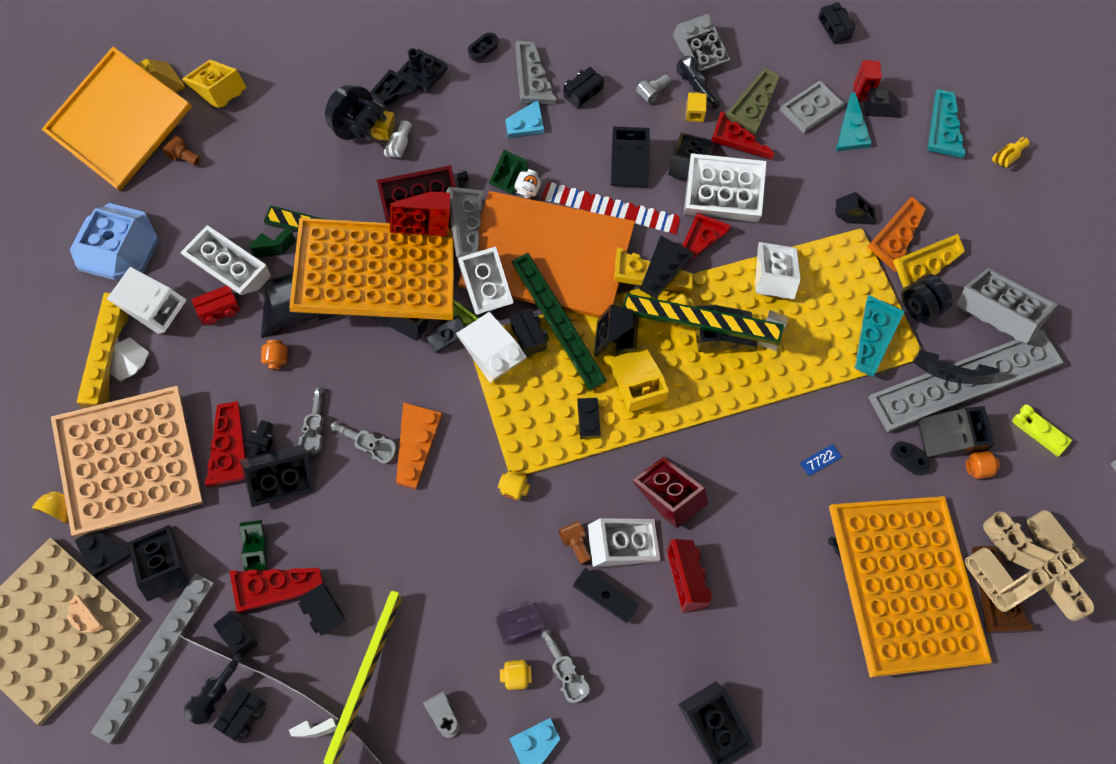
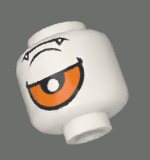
[514,169,542,199]

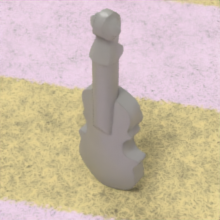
[298,387,324,456]
[331,421,397,464]
[541,629,591,703]

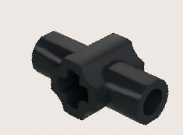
[246,420,274,458]

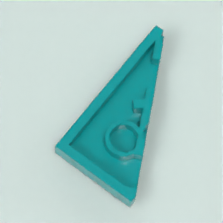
[836,92,872,152]

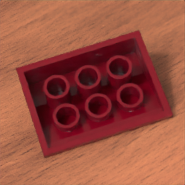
[377,165,456,224]

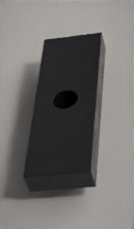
[573,568,639,624]

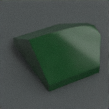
[489,150,529,194]

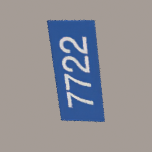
[800,444,842,476]

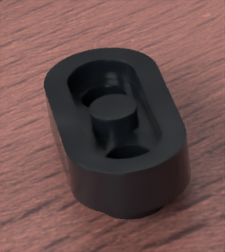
[468,33,498,61]
[891,441,931,476]

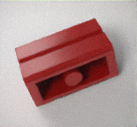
[853,60,882,101]
[191,285,240,325]

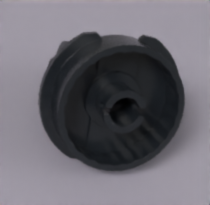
[325,85,387,141]

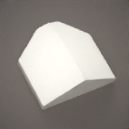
[110,337,150,382]

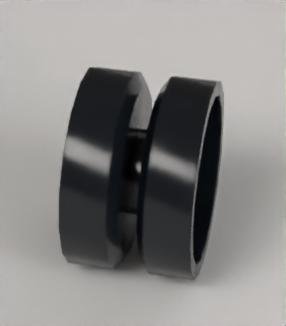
[901,273,953,324]

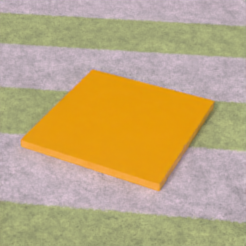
[42,46,192,191]

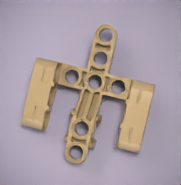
[965,510,1094,621]

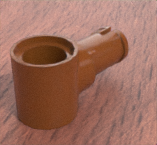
[162,135,201,167]
[558,520,592,565]

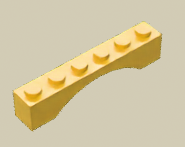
[76,293,129,409]

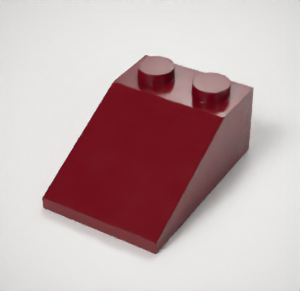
[633,457,708,528]

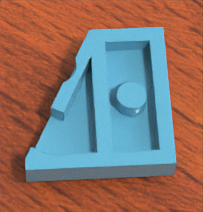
[505,101,544,138]
[509,718,560,764]

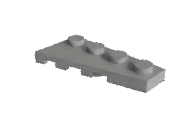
[446,187,484,258]

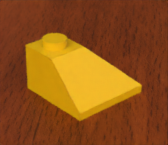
[137,59,186,93]

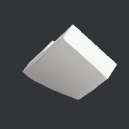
[289,718,338,738]

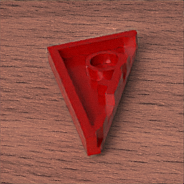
[711,111,775,160]
[682,213,731,263]

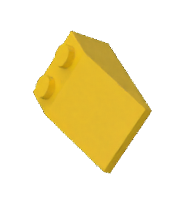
[182,59,247,108]

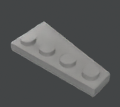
[515,41,557,104]

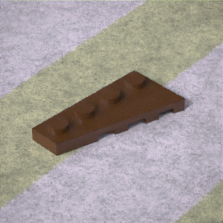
[972,546,1034,633]

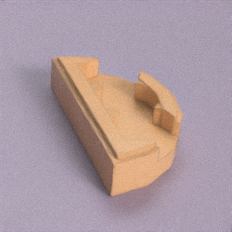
[67,593,105,633]

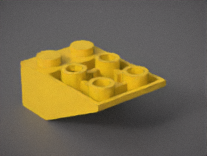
[608,348,669,413]

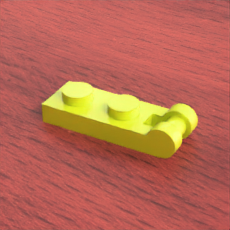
[1012,405,1072,457]

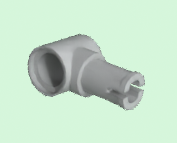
[636,74,671,104]

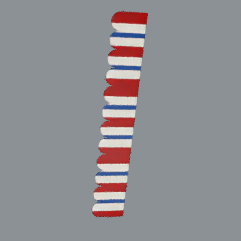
[541,182,680,234]

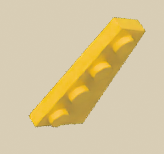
[614,247,692,293]

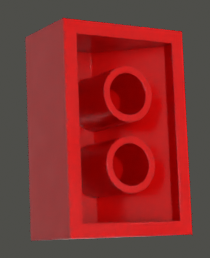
[666,539,712,613]

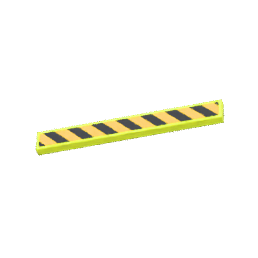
[323,591,401,764]

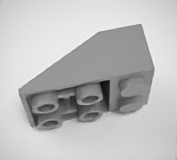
[672,14,730,71]

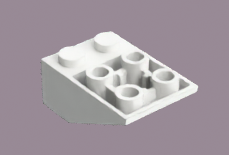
[107,267,186,334]

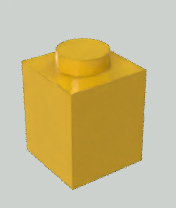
[686,93,707,123]
[371,111,396,141]

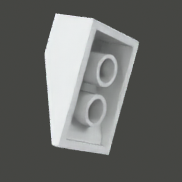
[755,242,800,299]
[458,247,513,315]
[456,312,526,383]
[588,518,660,567]

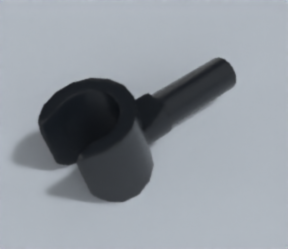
[457,169,469,188]

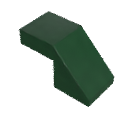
[249,227,296,258]
[239,520,267,571]

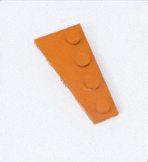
[396,402,442,490]

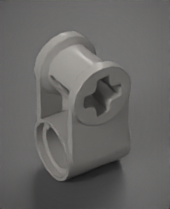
[423,691,460,738]

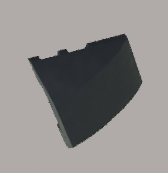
[261,273,338,338]

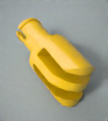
[992,137,1030,168]

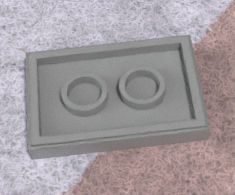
[780,81,844,133]

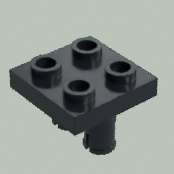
[397,48,448,93]

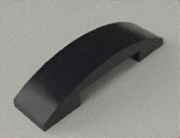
[913,350,1000,384]

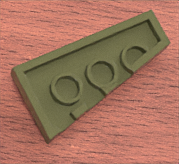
[726,68,780,136]

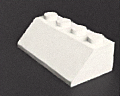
[181,225,271,295]

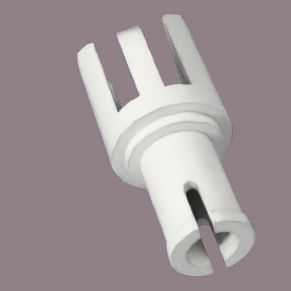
[384,120,412,158]

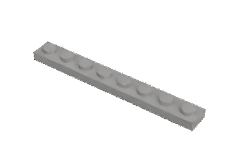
[91,573,215,745]

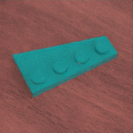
[927,89,965,158]
[854,295,905,377]

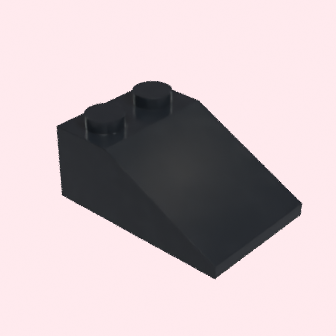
[668,132,715,180]
[128,525,190,602]
[678,681,755,764]

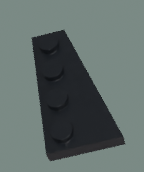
[640,236,694,299]

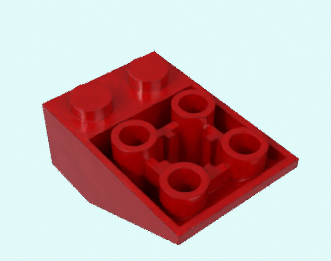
[390,191,450,236]

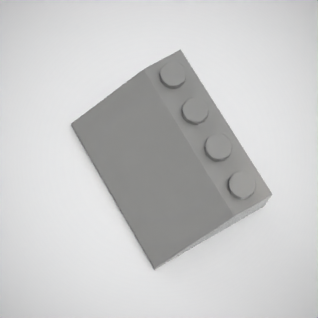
[956,268,1058,344]

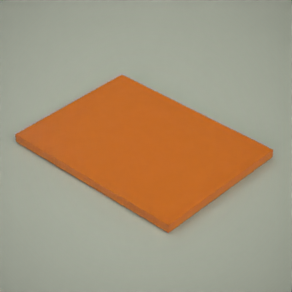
[458,191,635,318]

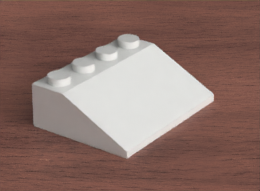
[684,154,766,222]

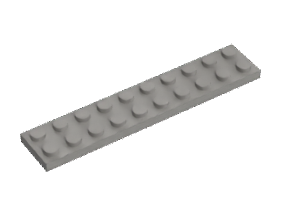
[868,329,1064,433]

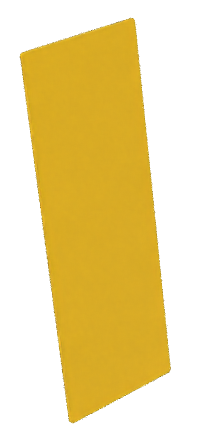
[473,229,921,475]

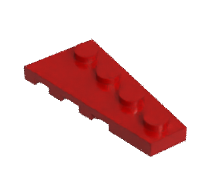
[205,401,246,487]
[229,568,323,614]

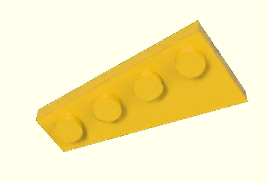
[893,234,965,288]

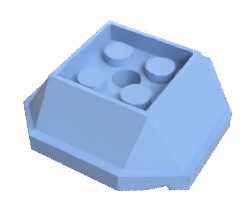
[70,203,159,280]

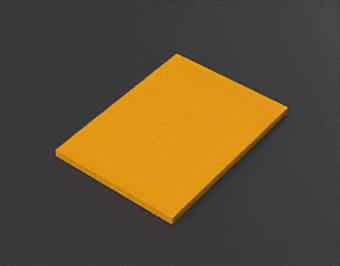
[289,218,454,320]
[829,496,992,678]

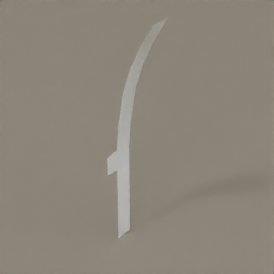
[179,635,381,764]

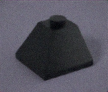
[594,304,635,357]

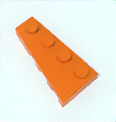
[867,196,926,272]

